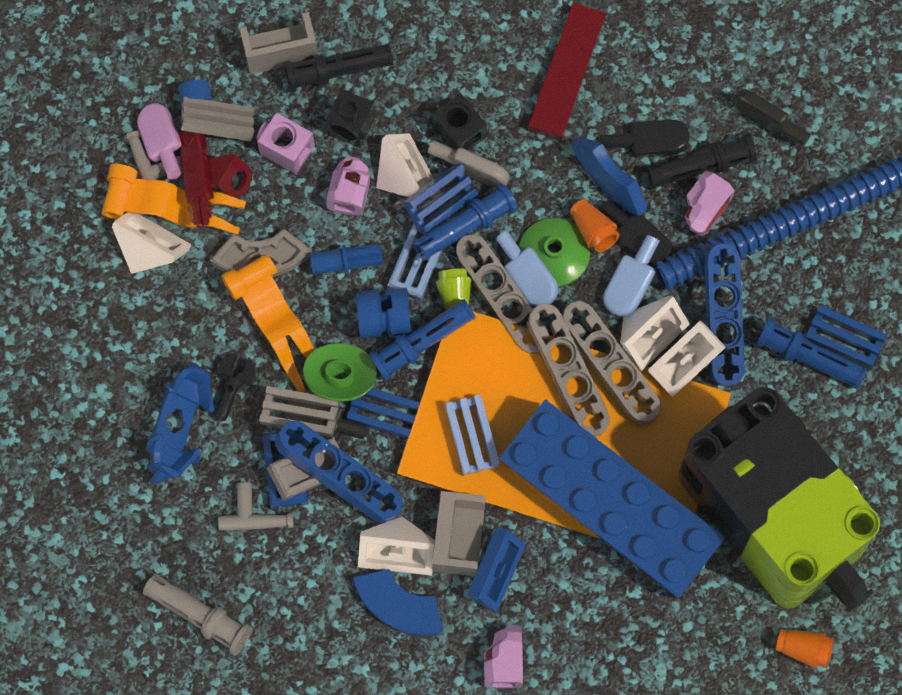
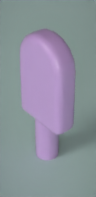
[137,103,182,179]

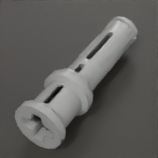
[143,574,253,656]

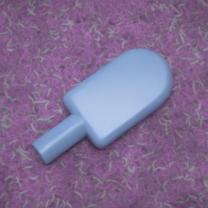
[496,231,558,307]
[603,235,660,317]

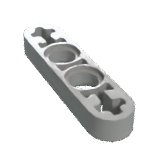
[456,235,548,354]
[563,302,660,425]
[527,304,610,437]

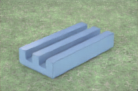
[387,223,443,302]
[445,394,500,476]

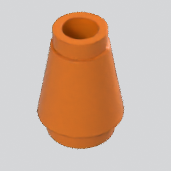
[570,199,619,253]
[776,629,834,669]

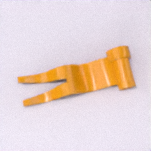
[101,164,246,235]
[221,254,315,393]

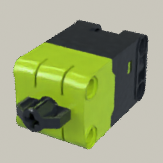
[679,387,880,613]

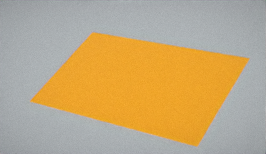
[397,311,731,538]

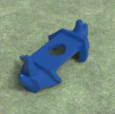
[145,362,216,484]

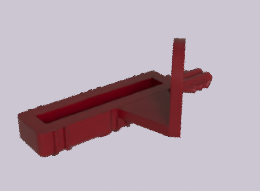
[178,129,252,228]

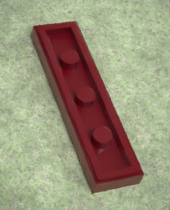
[528,2,606,141]

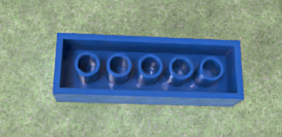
[499,399,725,599]

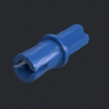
[310,244,383,276]

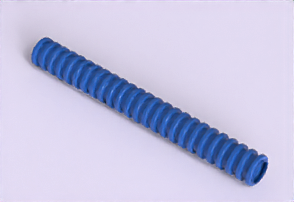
[655,155,902,292]

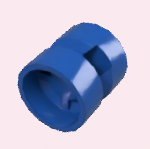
[356,287,411,339]

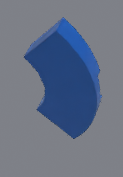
[571,136,647,216]
[353,569,444,637]

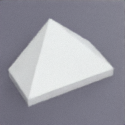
[376,133,441,197]
[112,213,191,274]
[620,296,690,371]
[648,320,726,397]
[358,516,435,576]

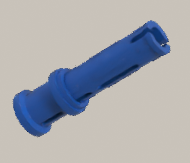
[413,184,517,261]
[369,299,476,381]
[755,317,867,389]

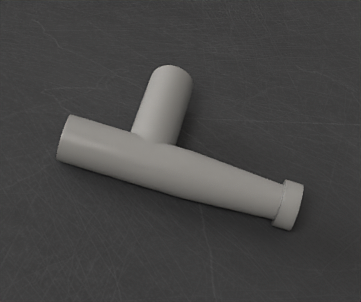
[125,131,182,180]
[218,482,294,531]

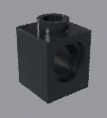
[326,89,375,148]
[432,93,487,151]

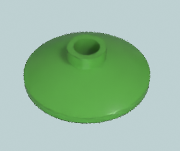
[519,218,590,287]
[303,343,377,401]

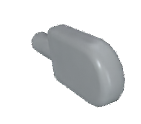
[428,140,510,188]

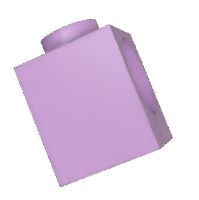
[256,113,315,174]

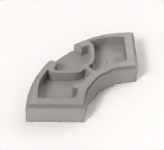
[210,229,312,277]

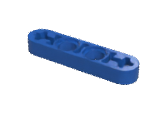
[704,243,745,387]
[275,421,403,523]

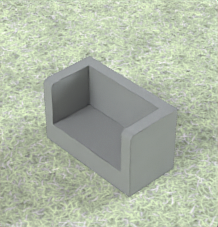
[239,12,318,74]
[432,491,486,577]

